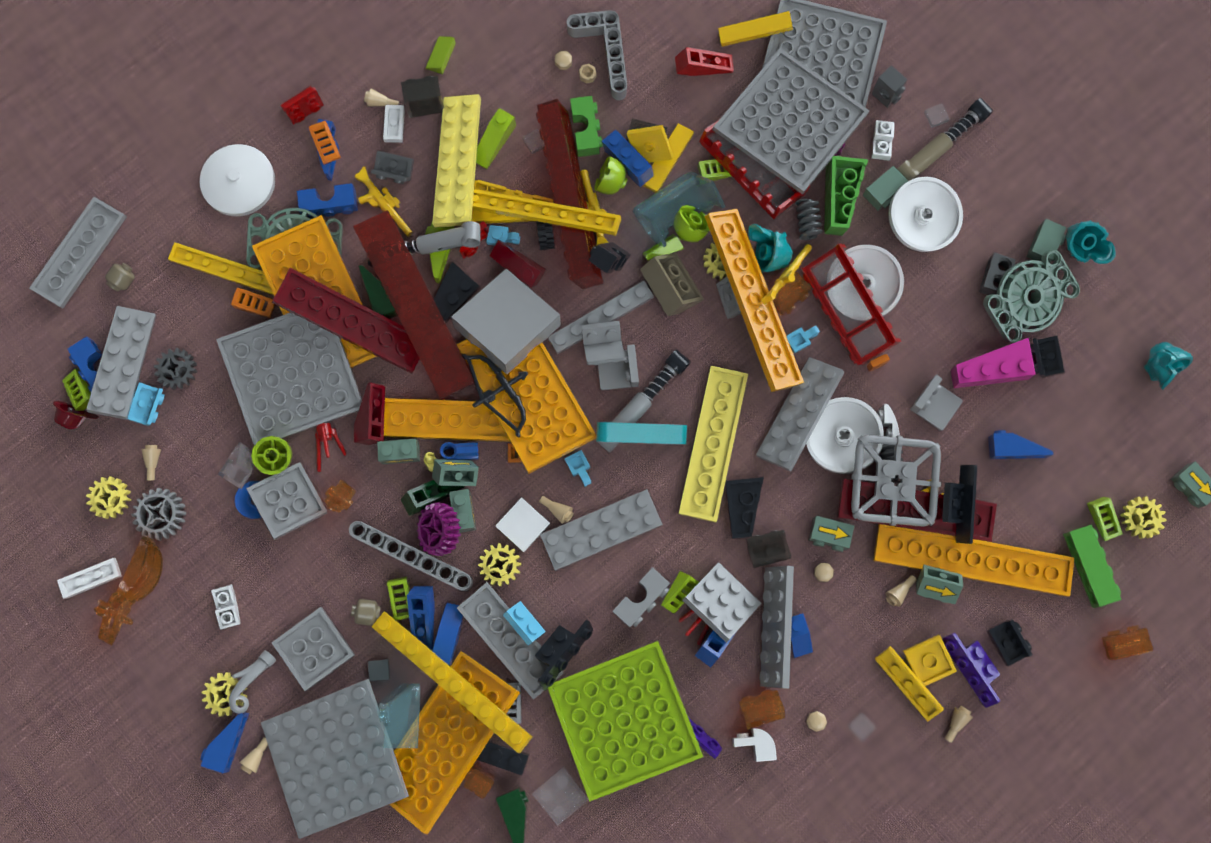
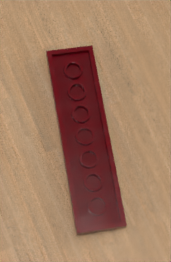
[272,268,429,374]
[837,479,997,542]

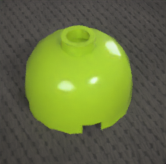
[594,156,628,195]
[673,205,710,242]
[251,436,292,475]

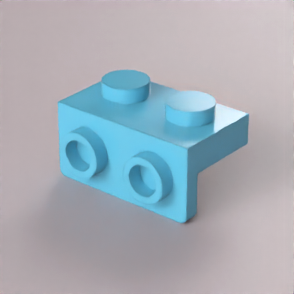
[127,382,165,426]
[503,601,546,646]

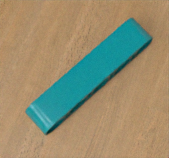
[596,422,687,444]

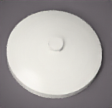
[200,144,275,216]
[889,177,963,252]
[827,245,904,321]
[806,397,884,474]

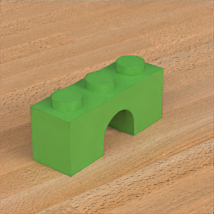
[570,96,603,157]

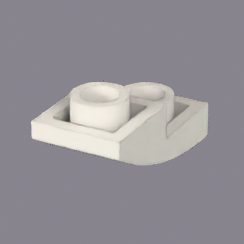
[871,120,894,161]
[878,404,900,437]
[211,584,240,630]

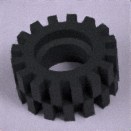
[536,221,555,251]

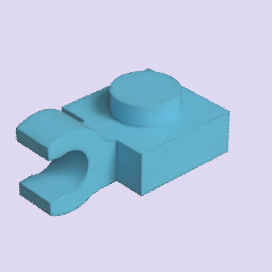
[487,225,521,246]
[786,326,820,354]
[564,450,592,487]

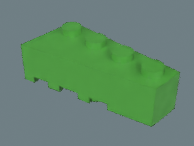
[824,156,868,236]

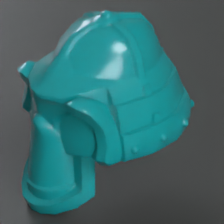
[1066,220,1116,264]
[748,224,793,273]
[1144,342,1193,390]

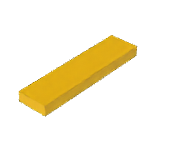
[718,11,793,47]
[643,123,694,193]
[875,646,944,722]

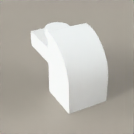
[732,728,777,762]

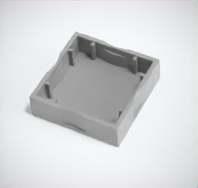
[451,269,561,374]

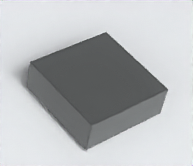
[368,659,390,681]

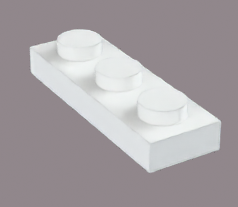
[57,558,122,599]

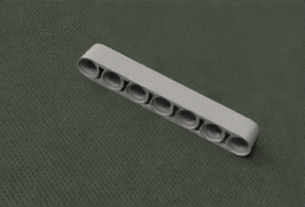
[349,521,473,591]

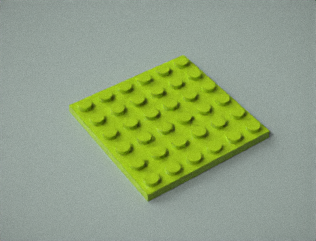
[548,641,704,802]

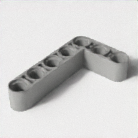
[567,10,627,100]

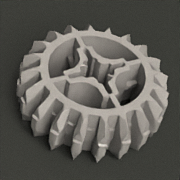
[131,488,186,541]

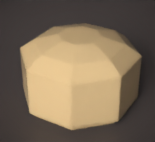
[555,51,572,70]
[579,64,597,84]
[814,563,834,582]
[806,711,827,732]

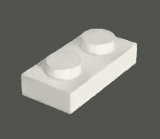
[383,105,405,143]

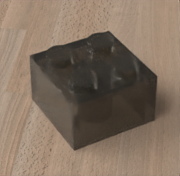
[401,75,444,118]

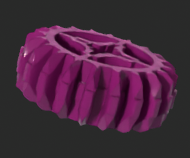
[416,503,461,556]

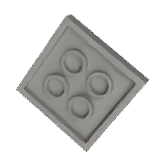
[246,462,327,540]
[682,562,761,642]
[272,607,355,691]

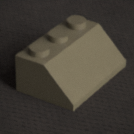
[640,253,704,316]

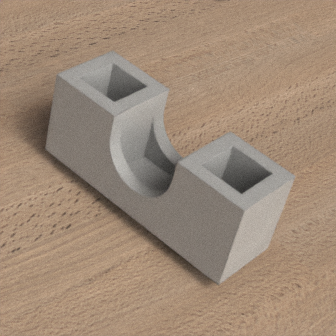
[612,567,670,628]

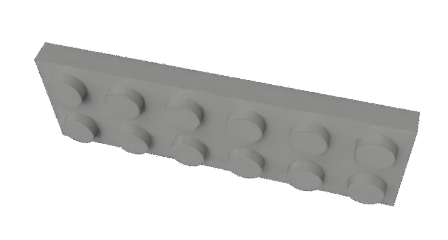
[29,197,127,309]
[86,306,156,420]
[756,357,844,472]
[540,489,663,571]
[759,566,794,689]
[457,582,564,700]

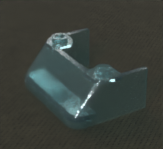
[633,172,726,247]
[377,683,420,748]

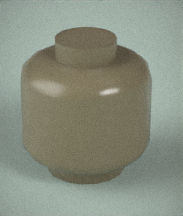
[105,263,135,292]
[351,599,380,626]

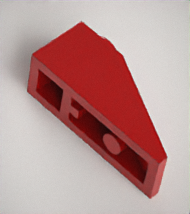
[675,47,734,76]

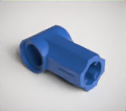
[440,442,479,460]

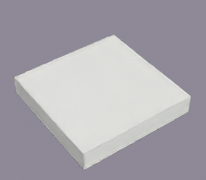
[495,497,550,552]

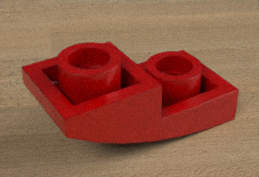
[459,221,489,259]

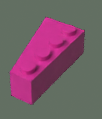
[950,338,1036,388]

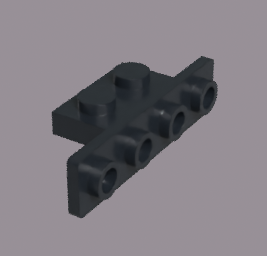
[942,465,977,544]
[535,620,593,691]

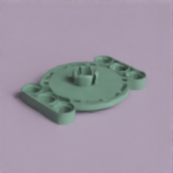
[246,208,343,269]
[983,250,1080,343]

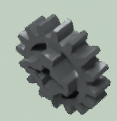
[154,348,197,390]

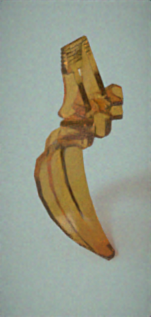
[94,535,163,646]

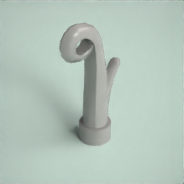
[229,650,276,714]

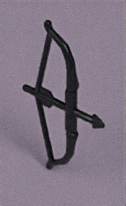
[462,354,528,438]

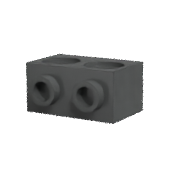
[979,252,1016,297]

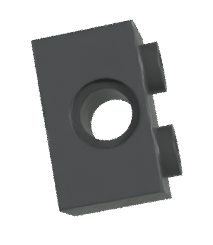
[871,65,907,108]

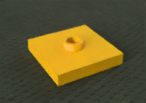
[627,125,674,163]
[903,634,957,686]

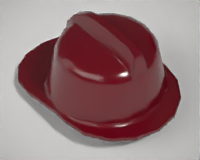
[53,401,99,429]

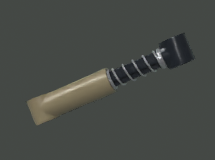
[897,97,994,181]

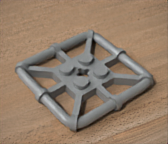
[851,435,941,526]

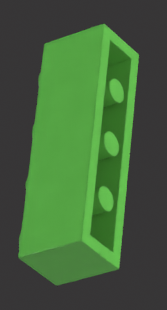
[1063,525,1122,608]

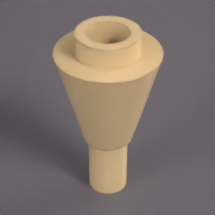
[364,88,399,106]
[141,445,161,480]
[539,496,574,524]
[885,575,917,607]
[945,705,973,743]
[239,737,268,774]

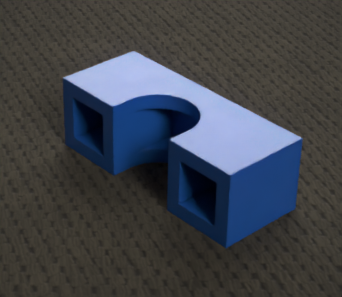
[602,130,654,187]
[297,183,358,219]
[67,336,102,392]

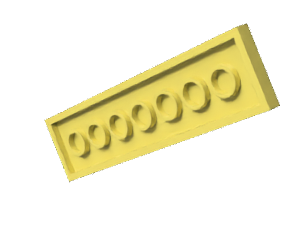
[432,94,481,228]
[678,366,748,523]

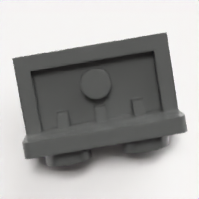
[371,151,414,184]

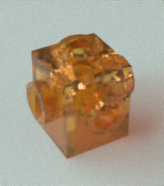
[324,479,356,513]

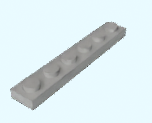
[548,281,654,355]

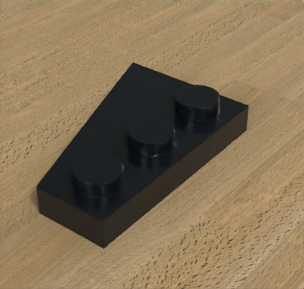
[427,262,480,328]
[725,477,764,539]

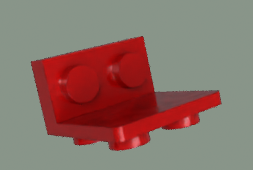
[280,86,324,125]

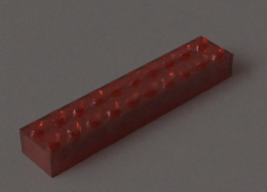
[536,98,604,289]
[353,210,474,400]

